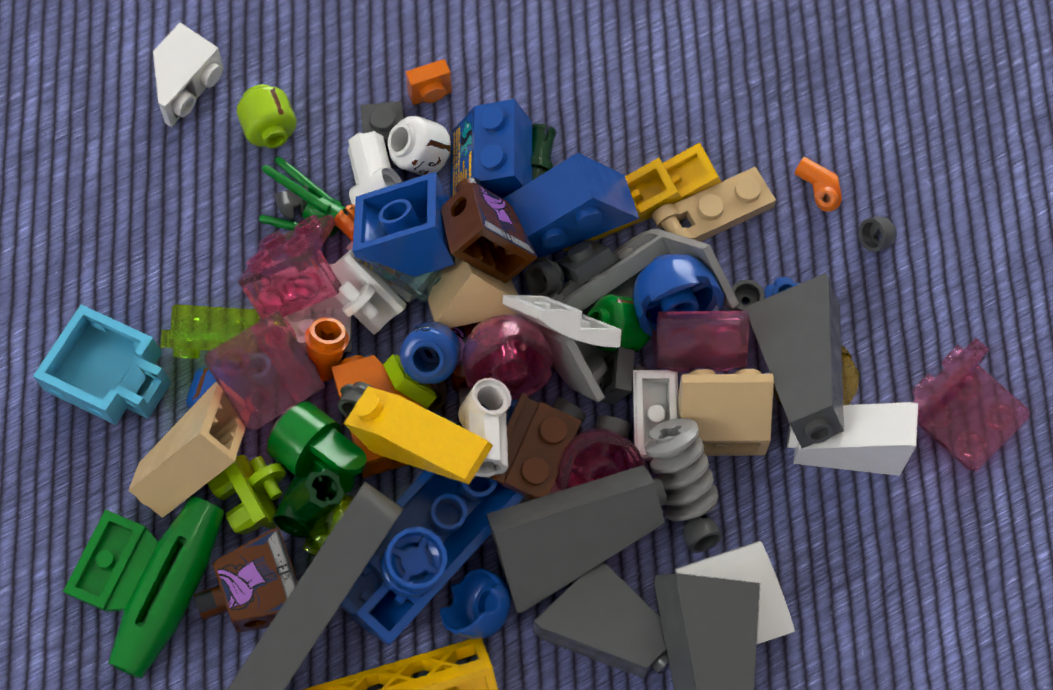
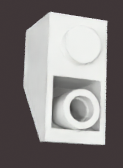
[153,22,224,127]

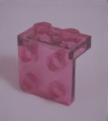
[238,214,341,325]
[205,310,325,430]
[651,311,750,372]
[912,338,1030,471]

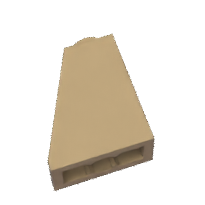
[128,380,252,518]

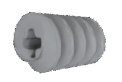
[645,418,719,521]

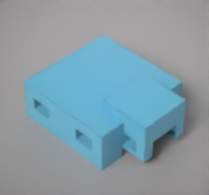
[33,304,171,425]

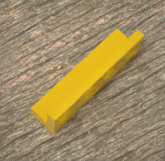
[303,639,498,690]

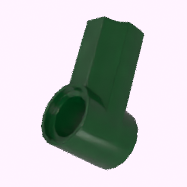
[273,468,345,538]

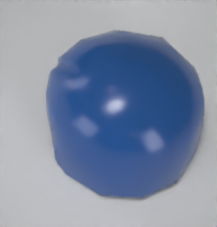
[440,568,511,639]

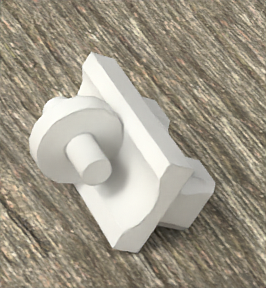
[318,249,406,335]

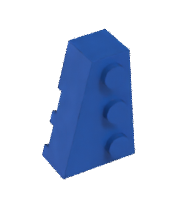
[503,153,640,261]

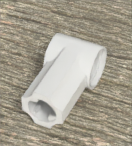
[348,131,403,205]
[458,378,512,477]

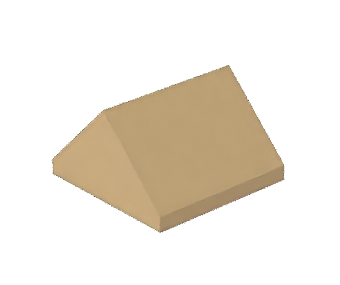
[425,257,518,328]

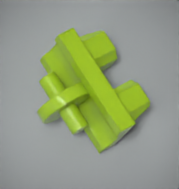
[207,455,286,535]

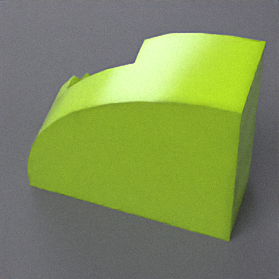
[383,354,437,408]

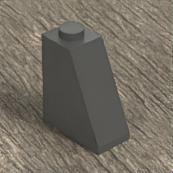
[534,562,669,679]

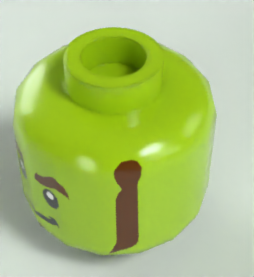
[236,84,297,148]

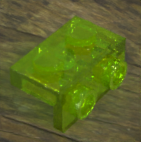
[160,304,260,361]

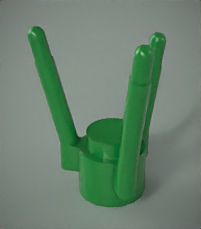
[259,157,347,241]

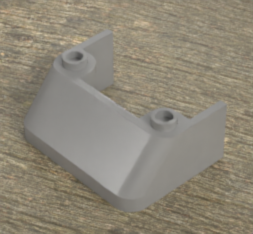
[521,229,739,402]

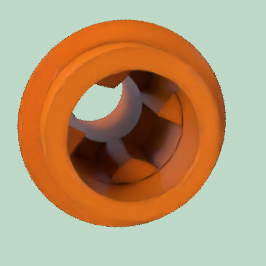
[305,317,349,381]

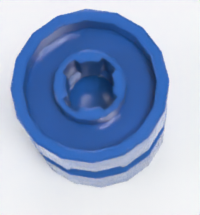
[380,527,447,598]

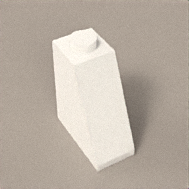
[787,402,918,476]

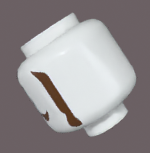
[387,116,451,175]

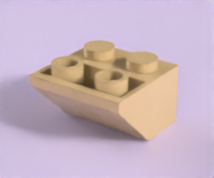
[678,369,774,456]

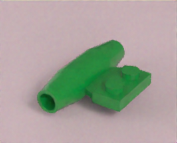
[63,496,224,679]

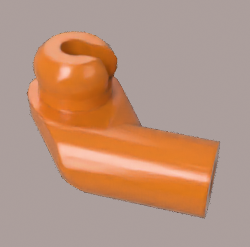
[794,156,842,212]

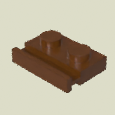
[484,393,581,500]

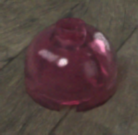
[462,314,554,400]
[555,428,647,491]

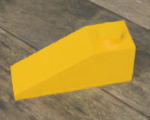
[344,386,493,484]

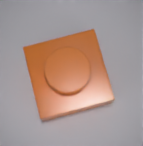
[405,59,452,105]

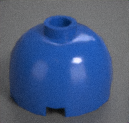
[632,254,724,338]

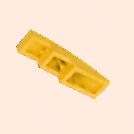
[562,142,722,251]

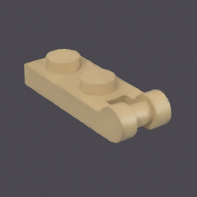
[652,167,776,242]

